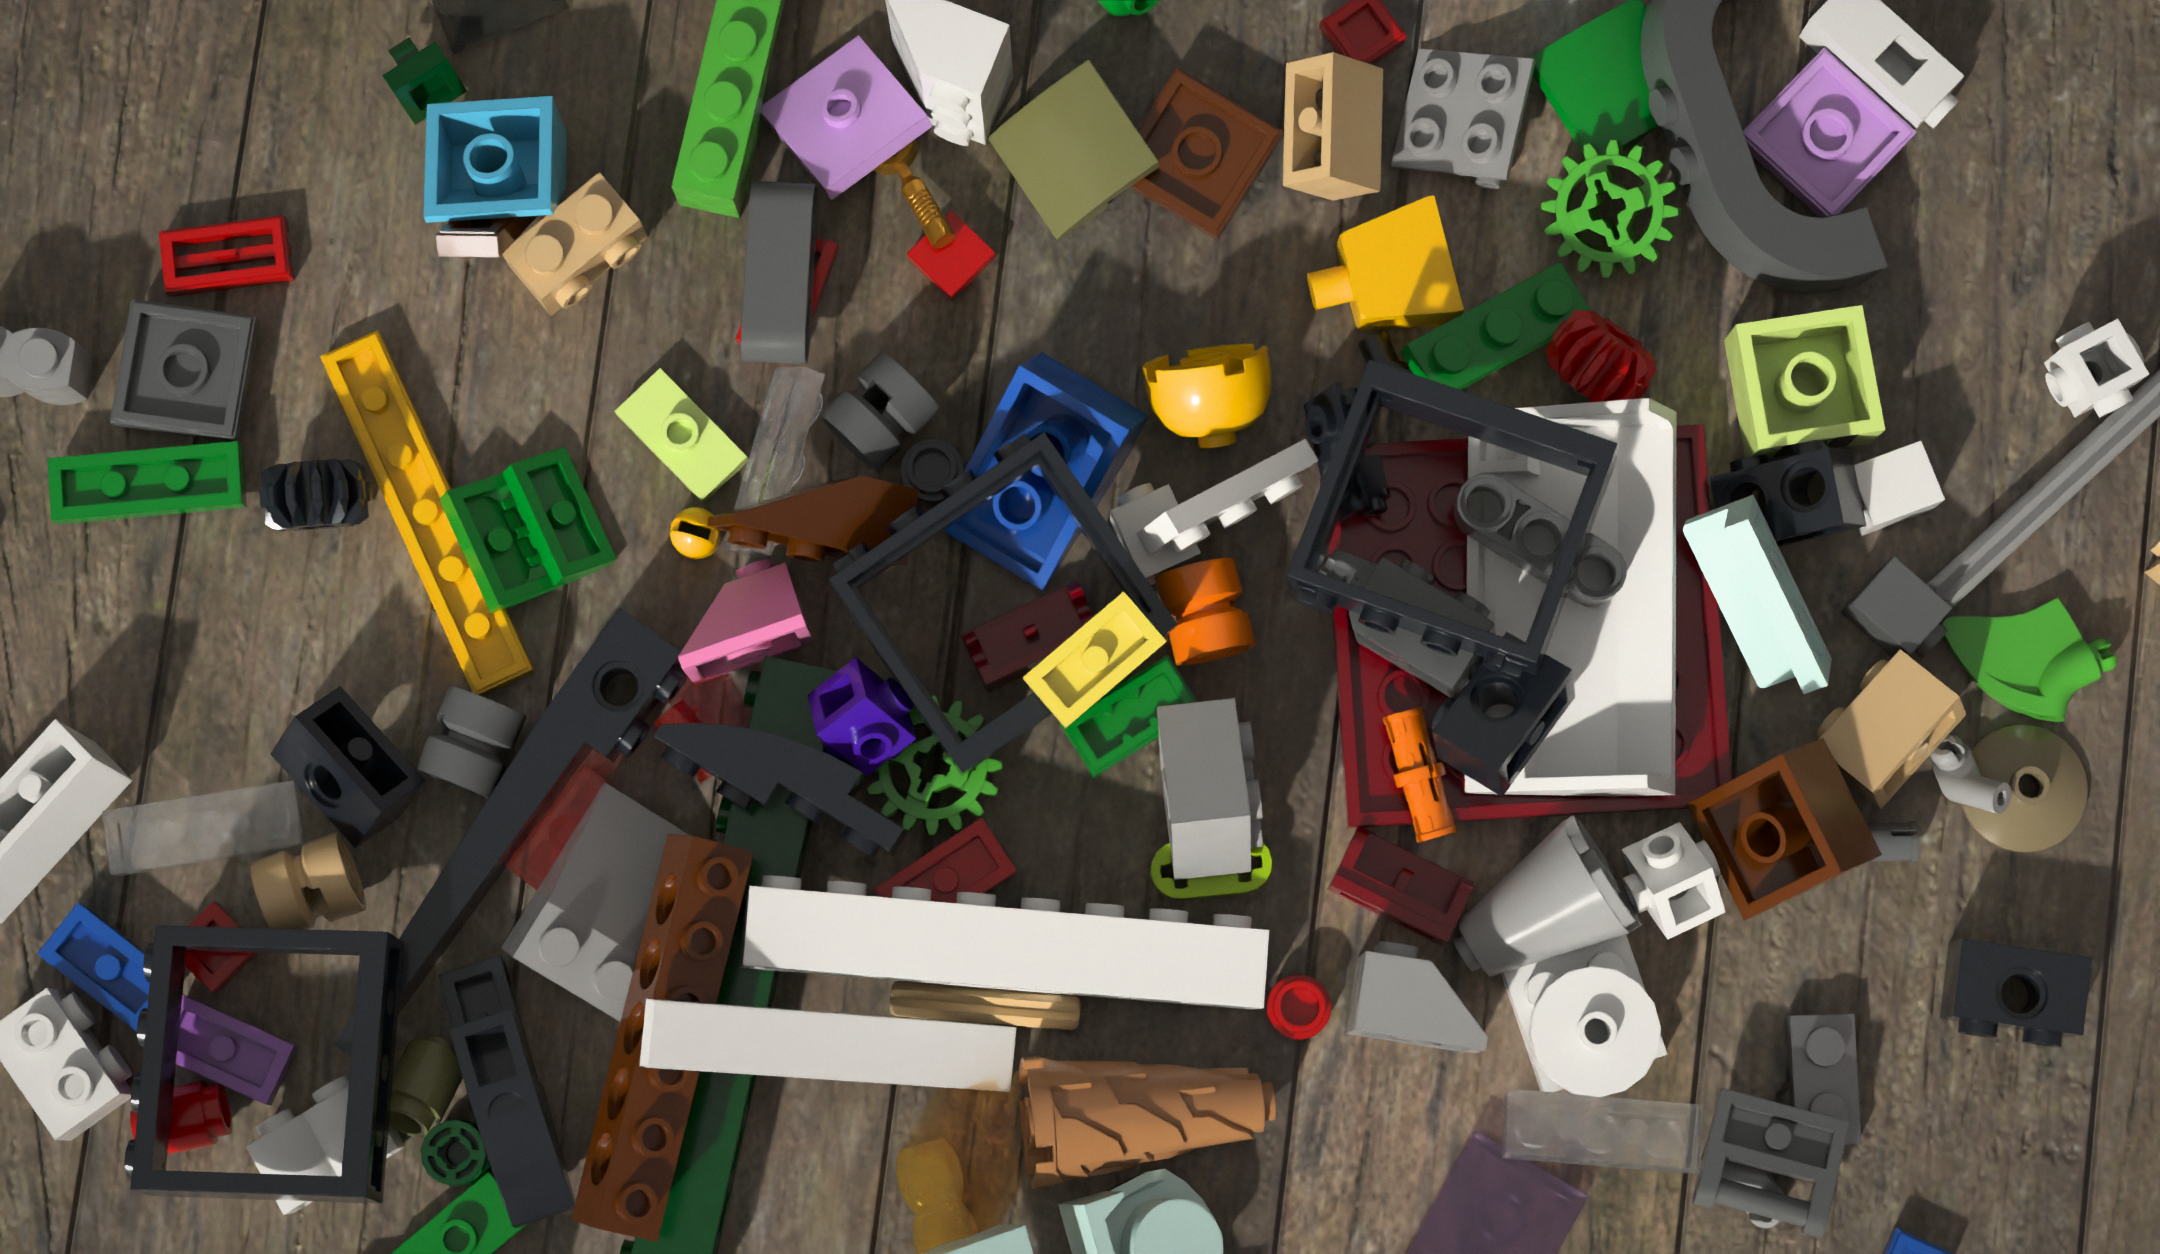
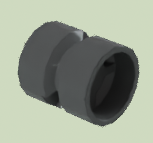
[819,352,939,473]
[415,685,526,799]

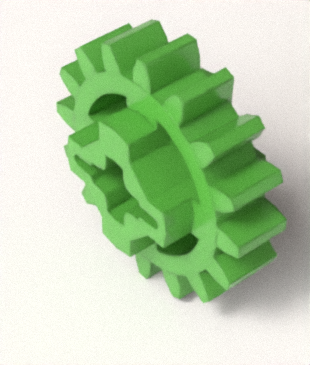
[1541,140,1682,278]
[867,696,1003,837]

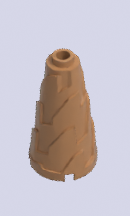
[1019,1056,1276,1189]

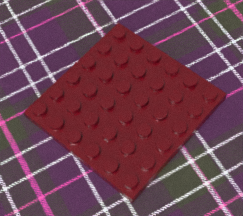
[1328,424,1732,829]

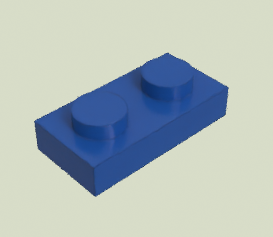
[37,902,150,1032]

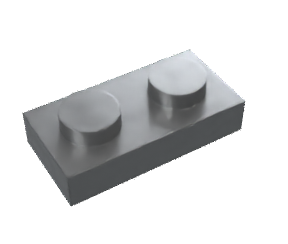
[1786,1014,1862,1145]

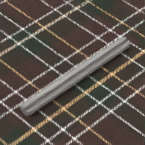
[1927,369,2160,607]

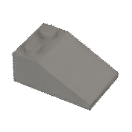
[501,782,691,1022]

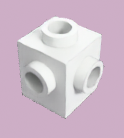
[2044,319,2149,418]
[1621,822,1725,940]

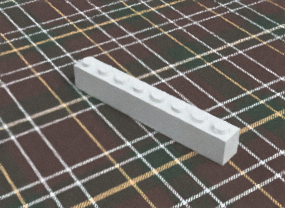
[739,875,1269,1010]

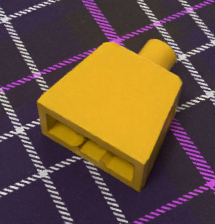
[1307,195,1464,331]

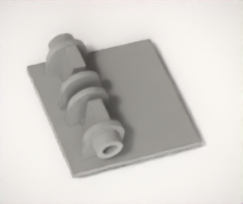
[1391,48,1536,190]

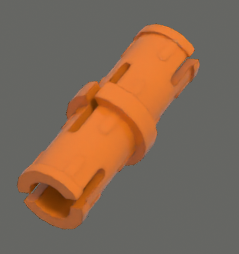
[1383,707,1458,843]

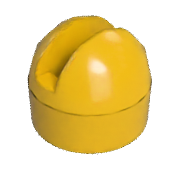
[669,507,722,560]

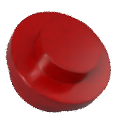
[1266,975,1331,1040]

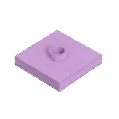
[761,35,932,200]
[1743,47,1917,218]

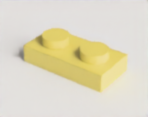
[1023,591,1167,729]

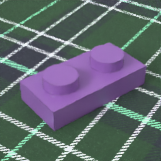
[176,994,299,1105]

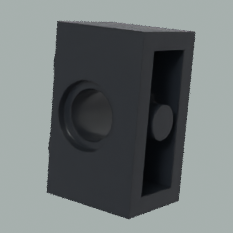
[1432,631,1575,797]
[270,686,426,848]
[1940,939,2092,1047]

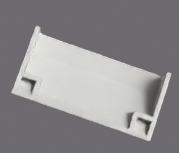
[1464,398,1677,797]

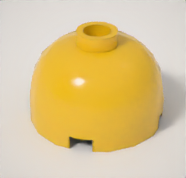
[1142,344,1271,448]

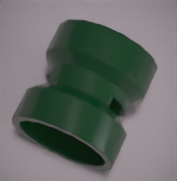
[421,1120,491,1186]

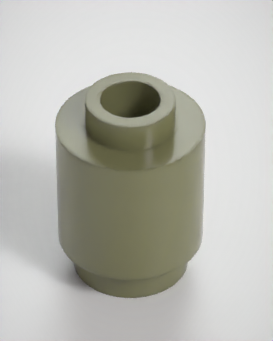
[389,1036,463,1137]

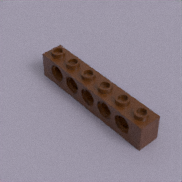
[571,834,754,1242]

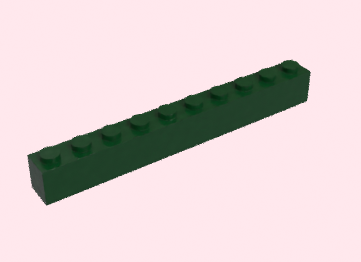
[620,656,837,1254]

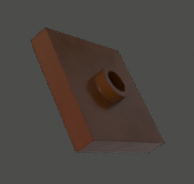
[1130,67,1284,241]

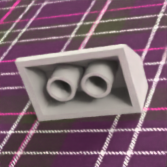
[885,0,1013,146]

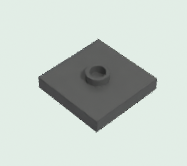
[110,299,260,442]

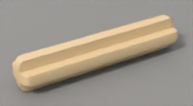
[889,981,1081,1031]

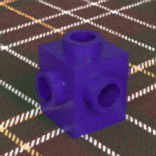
[807,657,916,776]

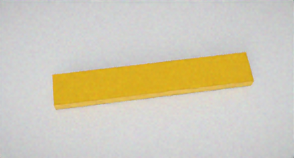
[320,330,535,697]

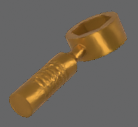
[873,139,955,249]

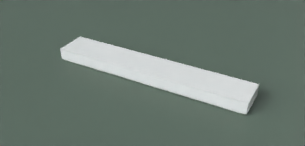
[639,998,1016,1092]

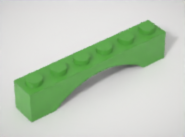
[671,0,785,218]

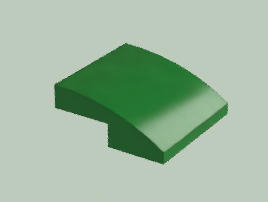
[1530,0,1662,157]
[439,447,617,613]

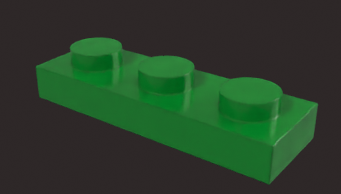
[1400,261,1591,390]
[47,441,247,525]

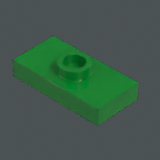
[1060,655,1198,779]
[391,1171,529,1254]

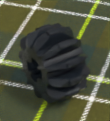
[259,459,371,531]

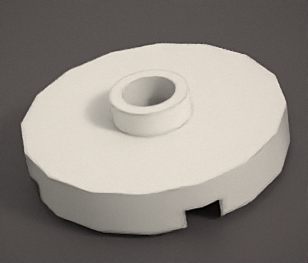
[1528,966,1661,1097]

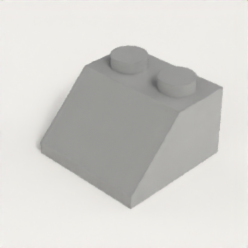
[1346,941,1488,1054]

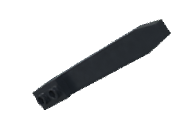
[335,608,688,1057]

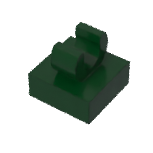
[382,37,467,125]

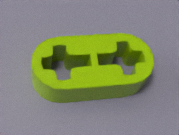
[1150,842,1272,901]

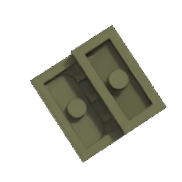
[988,59,1160,242]

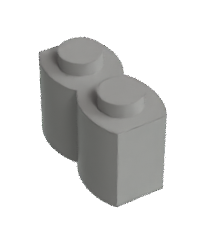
[0,326,94,405]

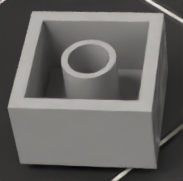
[1157,698,1262,880]

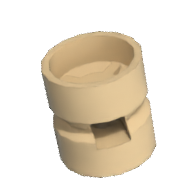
[250,832,367,930]

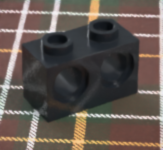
[1709,440,1866,547]

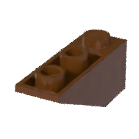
[707,475,919,576]

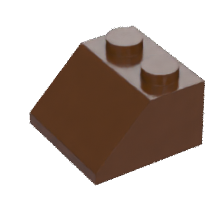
[1687,738,1882,921]

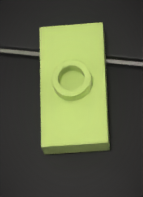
[614,368,749,504]

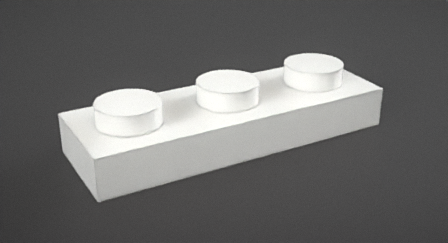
[1136,439,1319,556]

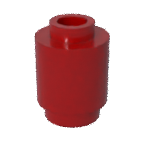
[130,1080,232,1155]

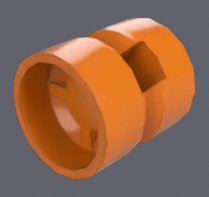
[1155,558,1256,666]

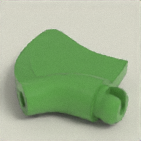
[1942,597,2118,722]

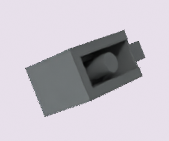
[1320,548,1496,699]

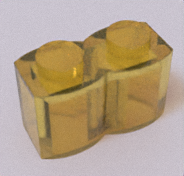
[896,1138,981,1254]

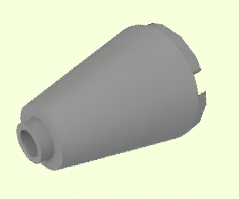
[1453,815,1642,977]

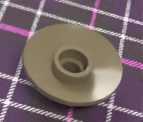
[1961,725,2088,852]

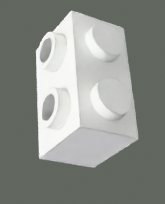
[0,988,132,1141]

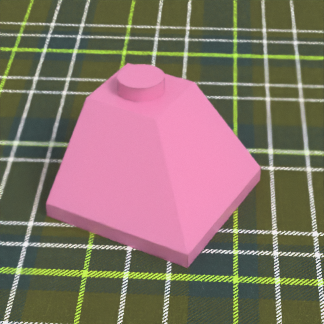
[678,559,815,685]

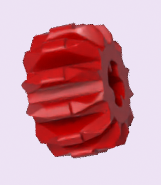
[1545,310,1657,402]

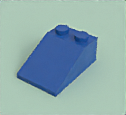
[944,352,1149,591]

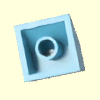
[423,96,567,223]

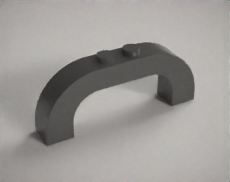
[1640,0,1888,294]

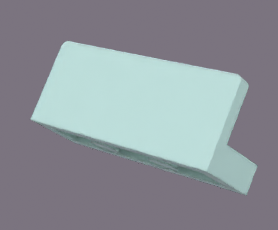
[1683,495,1832,694]

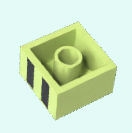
[1724,305,1885,459]

